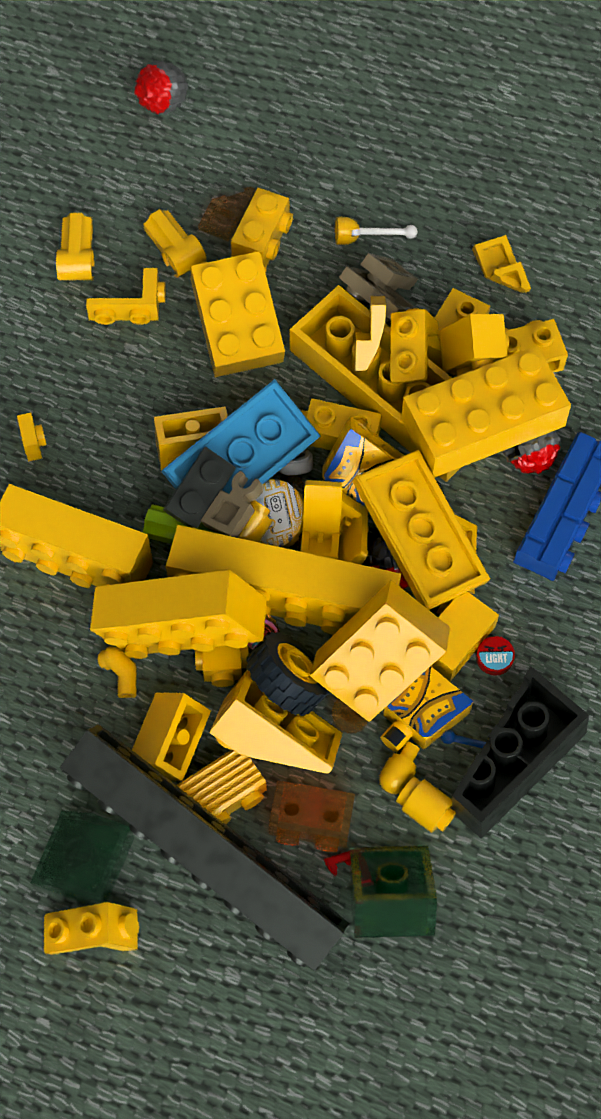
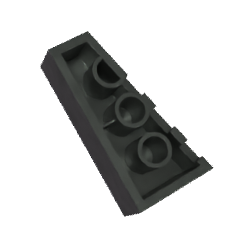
[452,666,589,838]

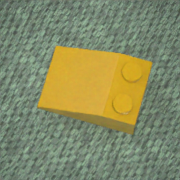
[209,670,343,774]

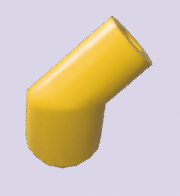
[97,646,137,698]

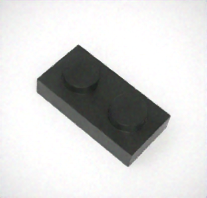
[163,447,236,529]

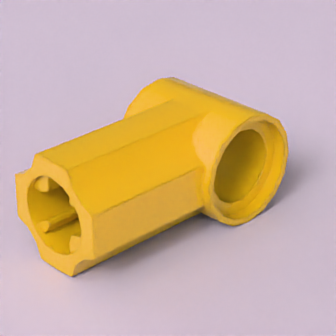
[143,209,207,278]
[56,213,94,280]

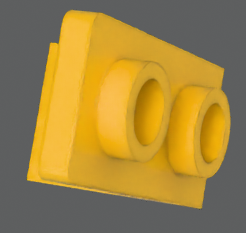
[86,268,166,325]
[390,308,438,384]
[301,480,343,560]
[338,492,369,565]
[44,902,139,954]

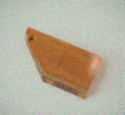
[198,187,255,242]

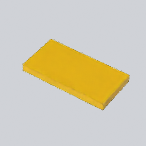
[352,450,490,610]

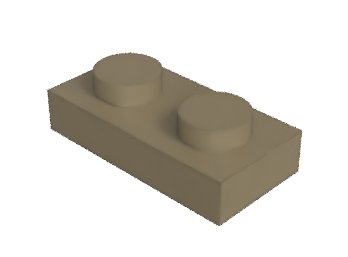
[360,253,418,291]

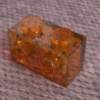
[269,780,355,852]

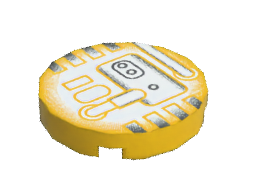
[249,479,304,548]

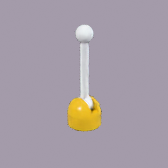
[335,217,417,245]

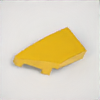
[472,235,531,293]
[355,296,386,371]

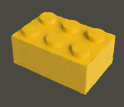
[191,251,285,377]
[310,580,450,722]

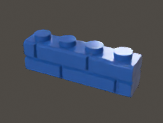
[513,432,601,581]

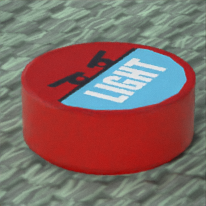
[476,636,515,676]

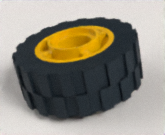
[246,632,330,716]

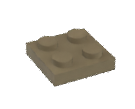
[339,266,416,323]

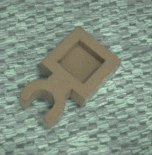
[200,471,264,538]

